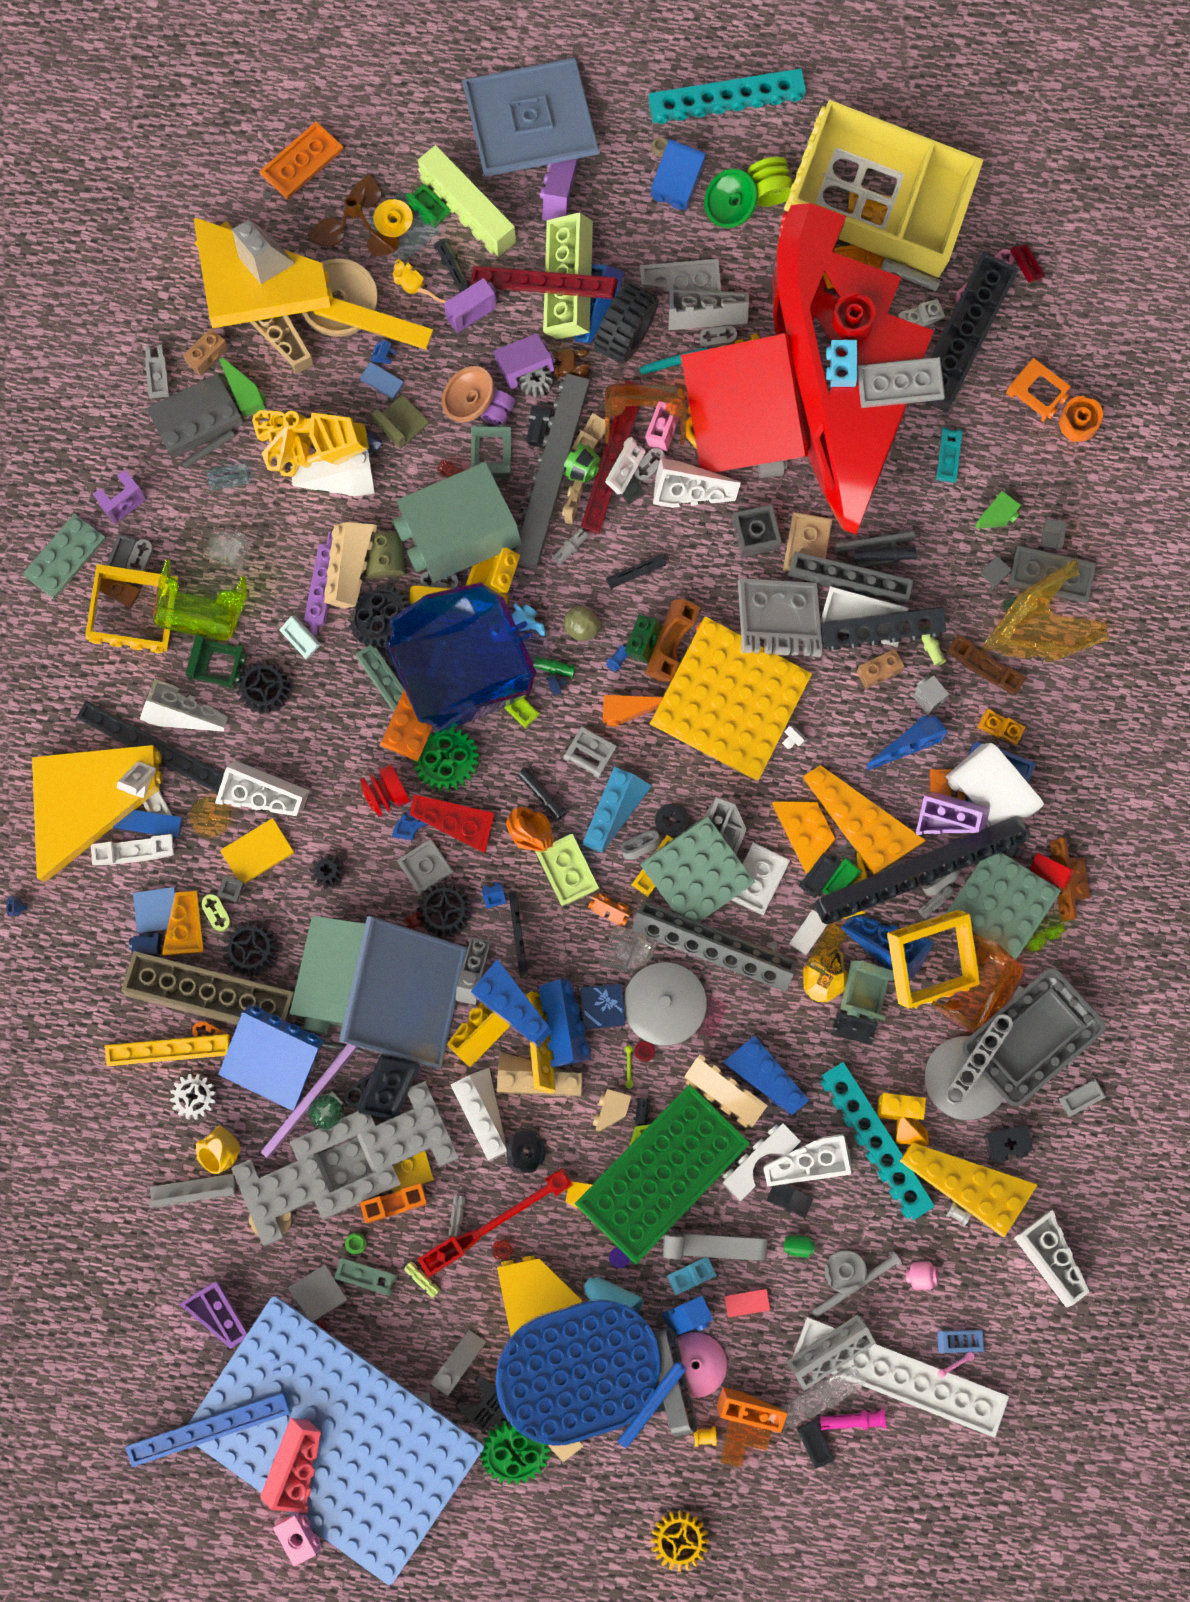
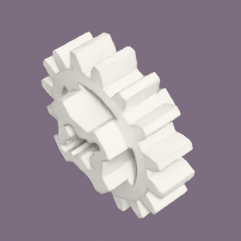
[170,1074,217,1120]

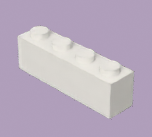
[215,760,309,816]
[451,1068,507,1162]

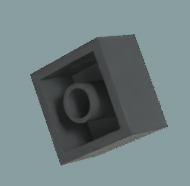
[732,505,782,558]

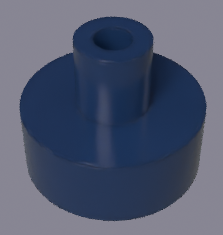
[546,675,566,696]
[6,896,27,917]

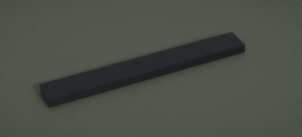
[76,701,224,794]

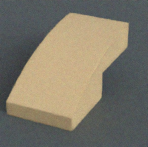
[572,413,611,450]

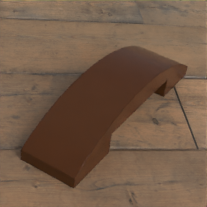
[947,634,1026,695]

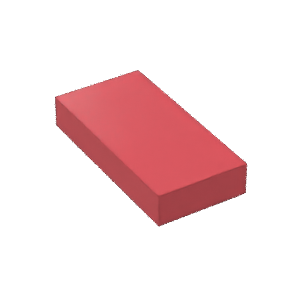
[724,1289,770,1318]

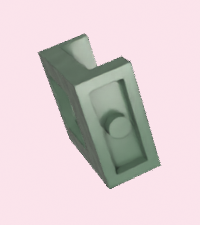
[470,424,512,479]

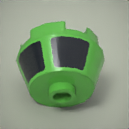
[563,443,600,483]

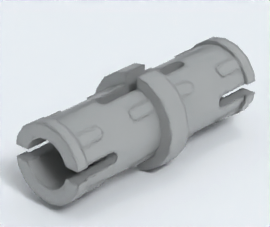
[552,528,588,566]

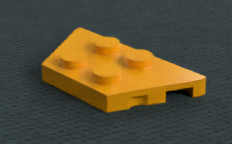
[772,801,835,874]

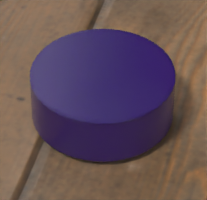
[609,1247,630,1268]

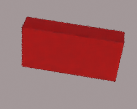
[1030,853,1075,889]

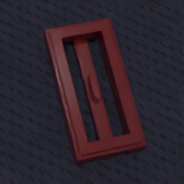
[1010,244,1045,283]

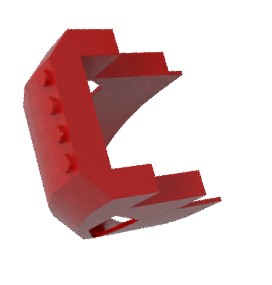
[772,203,934,535]

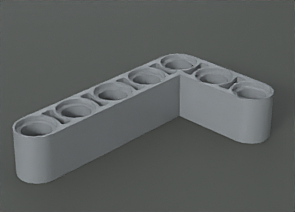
[663,1232,768,1261]

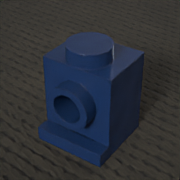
[129,933,162,957]

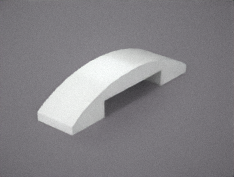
[91,834,174,865]

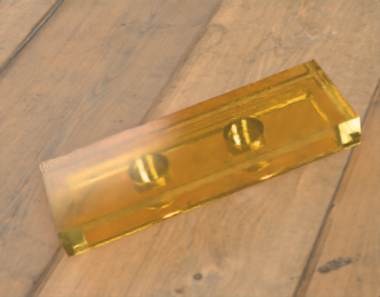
[806,924,847,975]

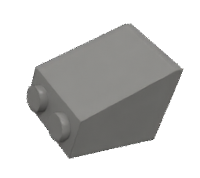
[232,220,294,284]

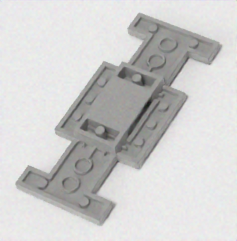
[231,1081,459,1247]

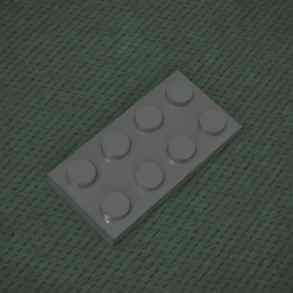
[1008,545,1096,603]

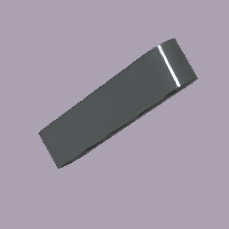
[653,1327,698,1437]

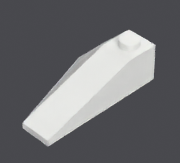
[140,679,228,731]

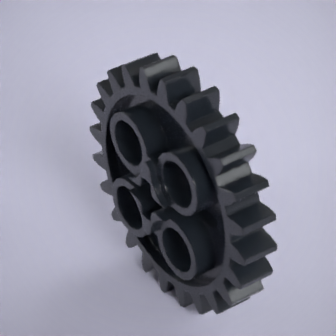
[348,584,413,648]

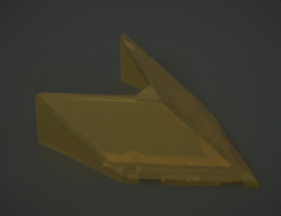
[980,559,1109,662]

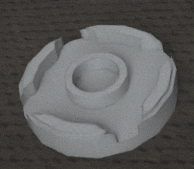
[825,1250,867,1294]

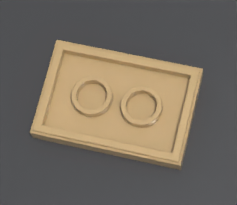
[783,512,833,571]

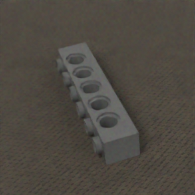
[788,552,913,604]

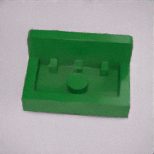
[406,184,451,228]

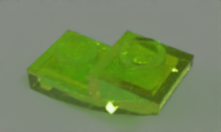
[1023,924,1066,952]

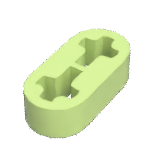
[202,895,231,932]

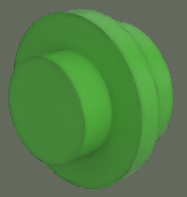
[345,1233,366,1254]

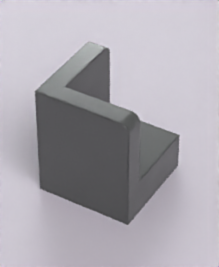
[1041,519,1066,550]
[981,556,1012,591]

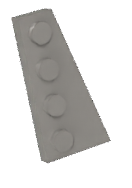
[640,259,721,291]

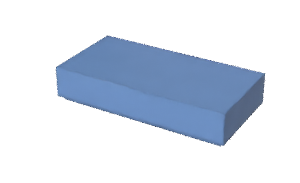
[360,362,404,400]

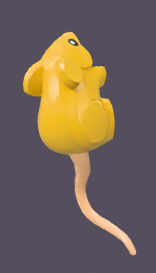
[393,259,447,303]

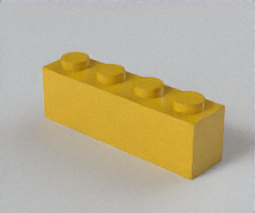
[447,1002,510,1067]

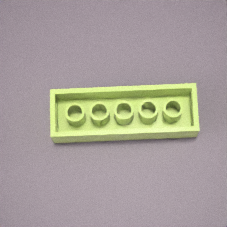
[418,145,516,257]
[543,212,593,340]

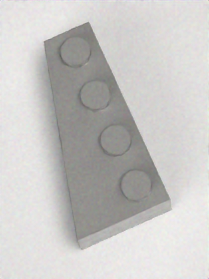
[668,290,749,330]

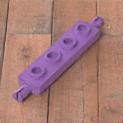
[304,532,333,638]

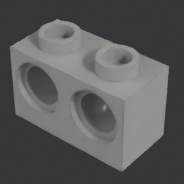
[913,675,949,715]

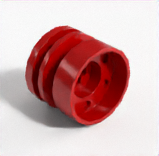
[360,764,410,817]

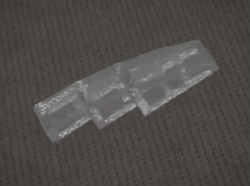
[780,1365,865,1429]

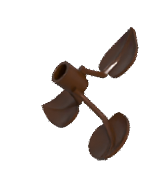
[308,174,400,256]

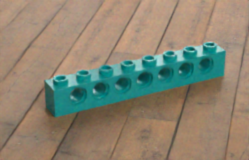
[648,69,806,124]
[820,1062,935,1221]

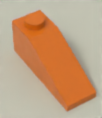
[603,695,663,727]
[716,1387,788,1433]

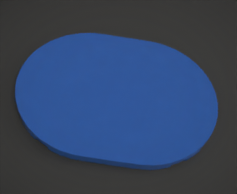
[496,1299,661,1446]

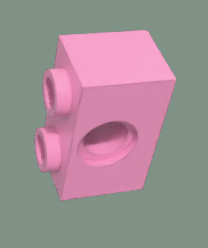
[645,401,680,451]
[273,1512,321,1566]

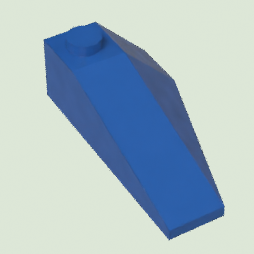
[575,264,624,344]
[866,715,948,771]
[841,915,934,982]

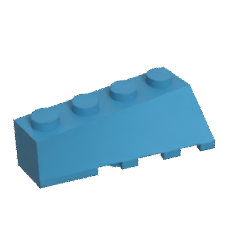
[583,767,652,853]

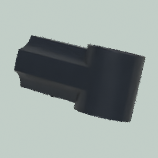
[526,405,552,447]

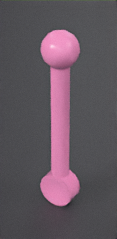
[938,1352,974,1378]

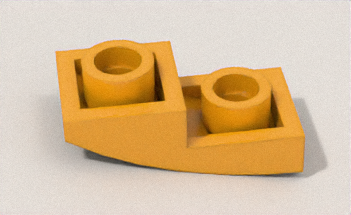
[977,709,1026,745]

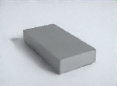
[1059,1079,1106,1117]

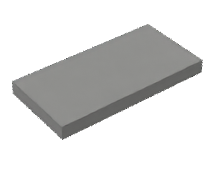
[857,357,945,408]

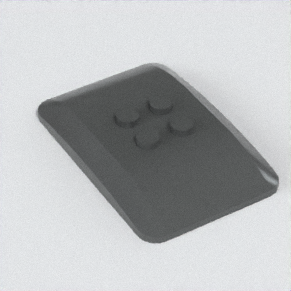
[962,969,1105,1107]

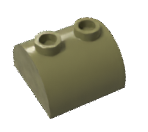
[364,532,406,580]

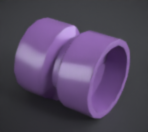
[481,390,516,426]

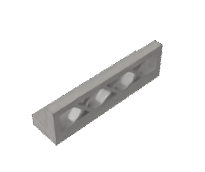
[149,1174,237,1208]
[786,1315,876,1391]

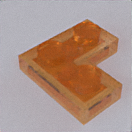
[720,1420,771,1467]

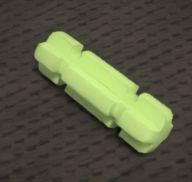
[404,1262,440,1297]

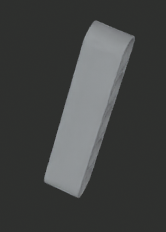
[945,1014,1013,1105]

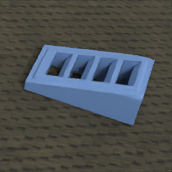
[937,1330,984,1353]

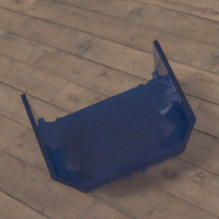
[386,582,536,732]

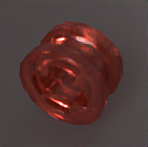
[404,912,424,929]

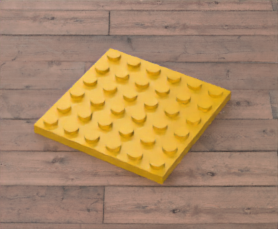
[650,616,812,781]

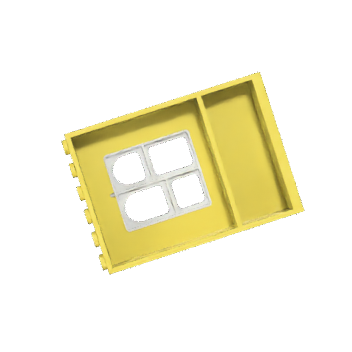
[784,100,983,278]

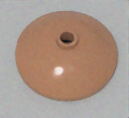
[442,366,494,422]

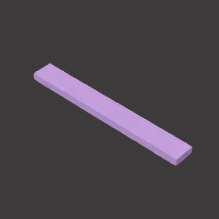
[261,1044,359,1159]

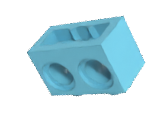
[826,340,857,387]

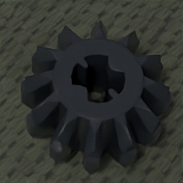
[310,854,345,889]

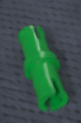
[533,656,575,678]

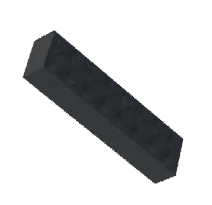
[925,251,1019,413]

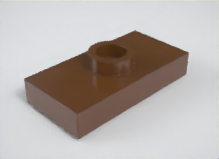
[99,578,141,609]

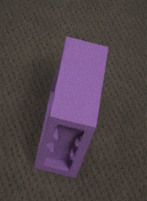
[444,278,497,333]

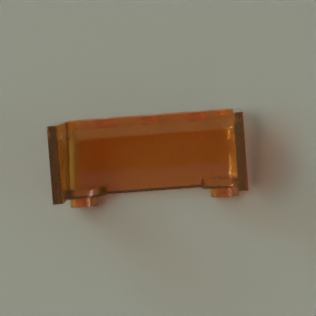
[604,384,686,445]
[931,933,1023,1033]

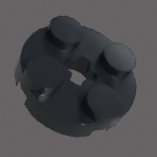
[506,1130,545,1173]

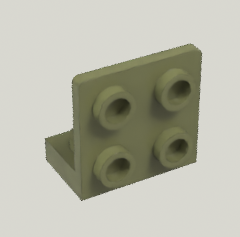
[371,395,429,449]

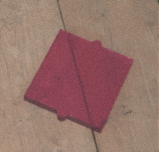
[695,997,727,1039]

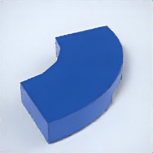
[392,810,428,841]

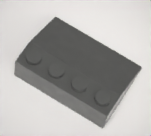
[146,373,244,459]

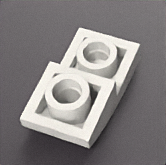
[898,299,945,326]

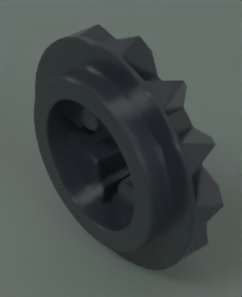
[655,804,688,836]

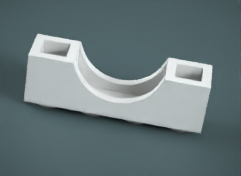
[722,1124,801,1202]

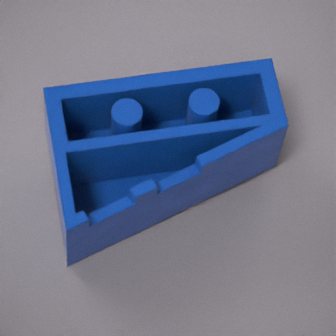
[662,1296,713,1336]

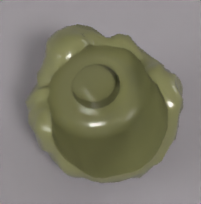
[563,605,601,641]

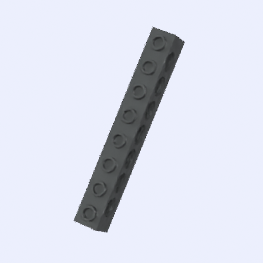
[631,901,798,992]

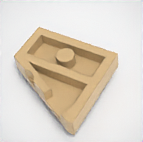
[562,480,583,525]

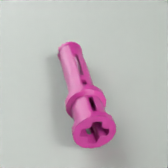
[820,1409,886,1430]

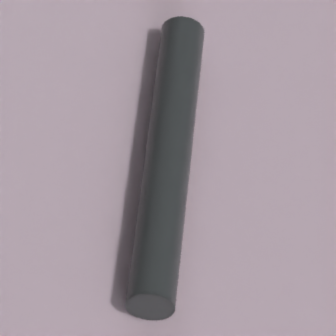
[181,430,235,469]

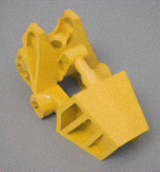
[253,410,369,477]

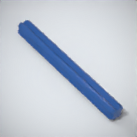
[618,1362,686,1448]

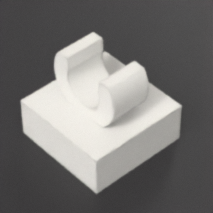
[782,726,808,749]

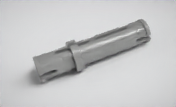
[881,258,940,291]

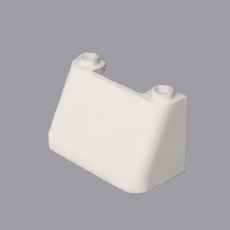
[945,743,1044,827]

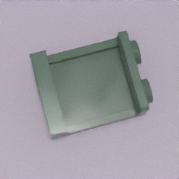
[840,961,894,1022]

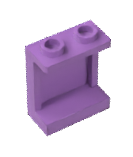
[493,333,555,389]

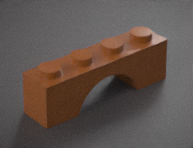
[644,599,701,682]

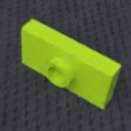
[497,686,540,729]

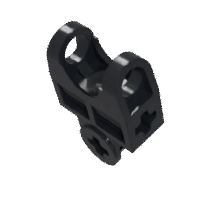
[455,1375,507,1433]

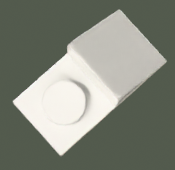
[117,761,156,797]

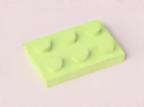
[535,834,599,907]

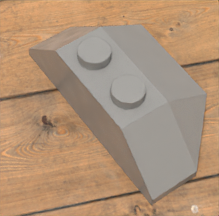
[705,797,746,855]

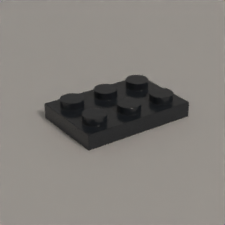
[356,1054,420,1119]

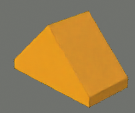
[895,1117,929,1146]

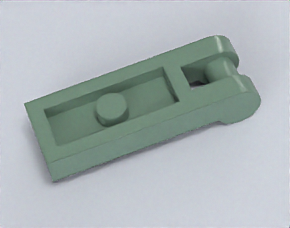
[334,1258,398,1296]

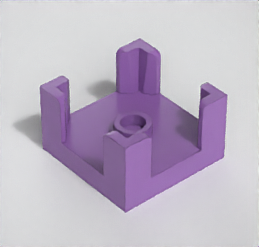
[93,470,146,524]

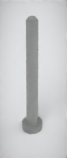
[812,1251,902,1317]

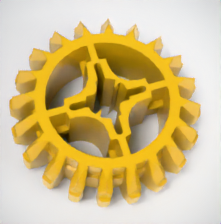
[650,1510,709,1571]

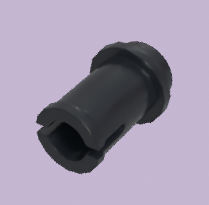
[633,1098,650,1126]

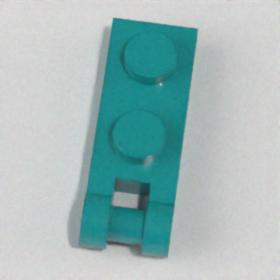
[936,427,963,483]

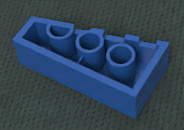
[471,959,552,1048]
[539,979,592,1067]

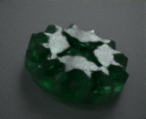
[308,1095,342,1129]

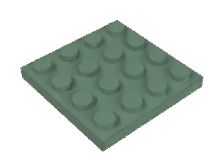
[640,815,755,922]
[945,852,1061,960]

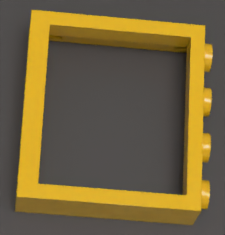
[85,564,178,653]
[887,909,980,1009]

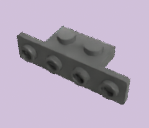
[834,530,916,568]

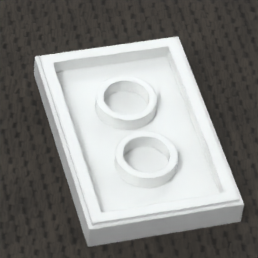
[731,842,790,915]

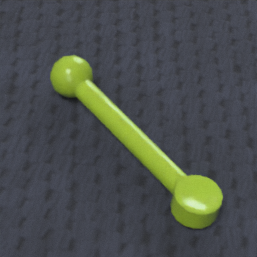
[625,1045,634,1089]

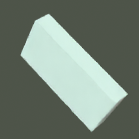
[280,615,321,659]

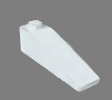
[290,449,375,496]
[653,458,741,508]
[764,1134,851,1186]

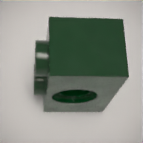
[625,614,662,664]

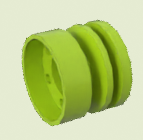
[747,157,793,207]

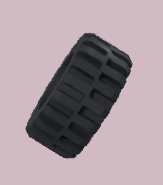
[594,283,659,364]

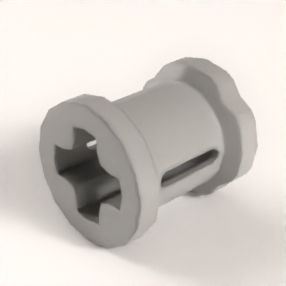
[946,1201,972,1226]

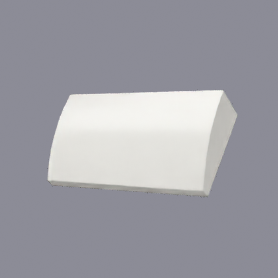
[820,586,909,647]

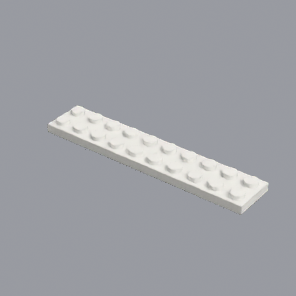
[792,1317,1009,1438]

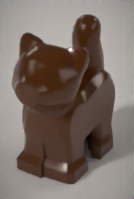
[552,349,590,379]

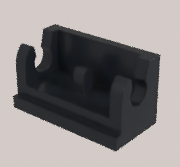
[831,1012,878,1045]

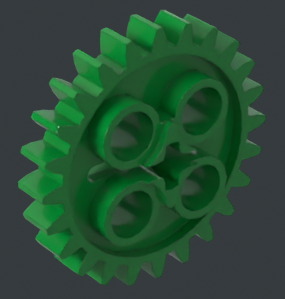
[413,727,480,792]
[480,1420,551,1485]

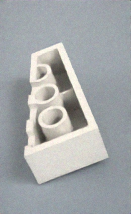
[1014,1210,1089,1307]

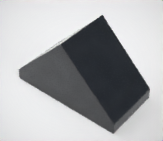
[766,1184,813,1218]

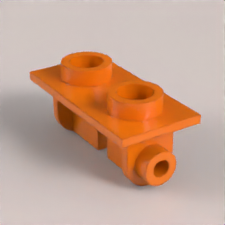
[588,893,633,926]

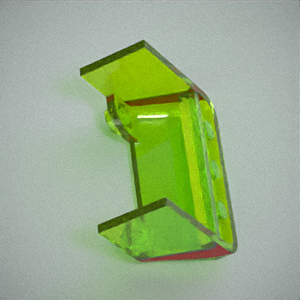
[153,558,247,641]

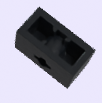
[984,1125,1034,1163]

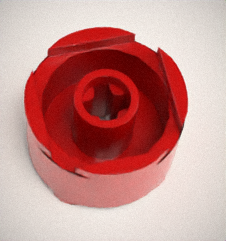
[832,292,876,340]

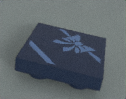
[580,984,625,1030]

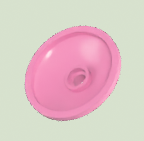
[677,1332,727,1398]

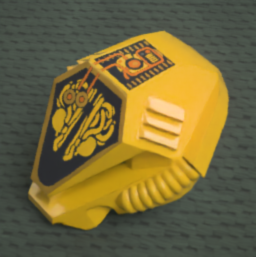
[803,949,848,1002]

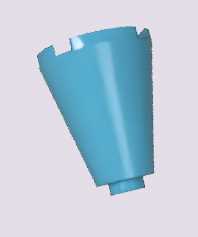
[584,1277,644,1313]

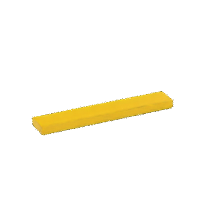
[314,298,433,350]
[105,1034,230,1066]

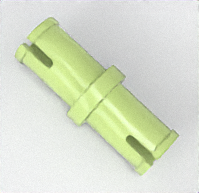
[921,625,946,667]

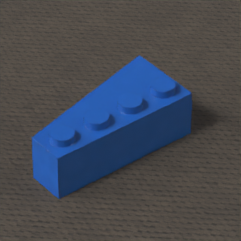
[721,1036,809,1116]

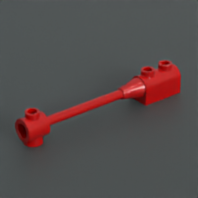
[417,1168,573,1278]

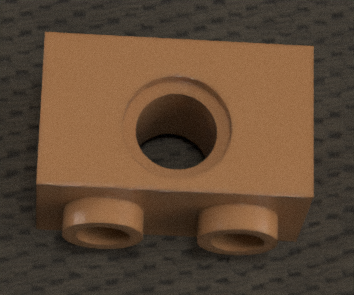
[183,328,228,376]
[857,649,904,689]

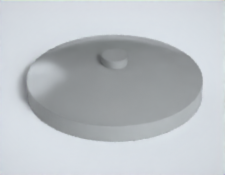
[623,962,707,1046]
[924,1036,1004,1120]

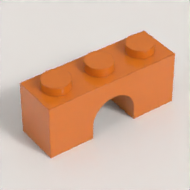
[360,1183,428,1224]

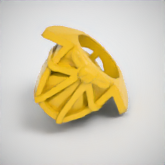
[196,1125,241,1174]

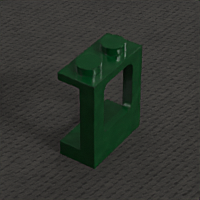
[185,635,247,689]

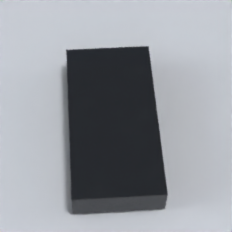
[799,853,840,899]
[797,1420,835,1469]

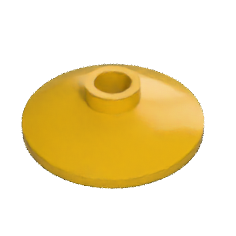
[373,199,413,237]

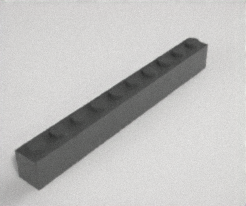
[512,374,590,570]

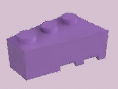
[540,159,578,221]
[916,792,990,835]
[179,1281,249,1348]

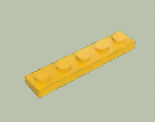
[526,991,556,1094]

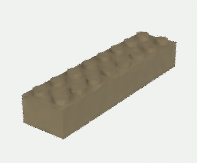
[121,951,294,1025]

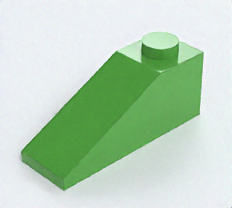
[219,358,267,418]

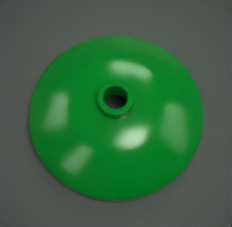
[704,169,758,229]

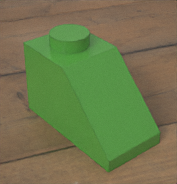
[975,491,1021,529]

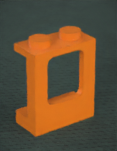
[1006,358,1071,422]

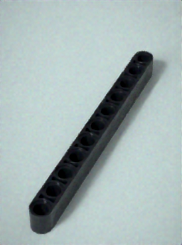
[814,816,1030,924]

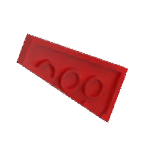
[409,794,494,853]

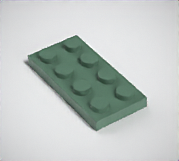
[23,513,106,600]

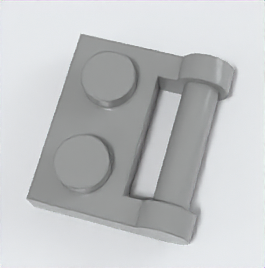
[563,727,617,779]

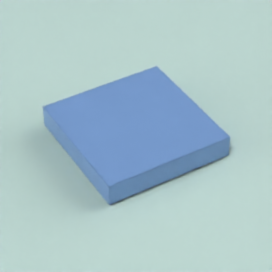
[133,887,175,934]

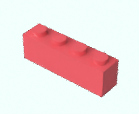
[260,1418,321,1513]

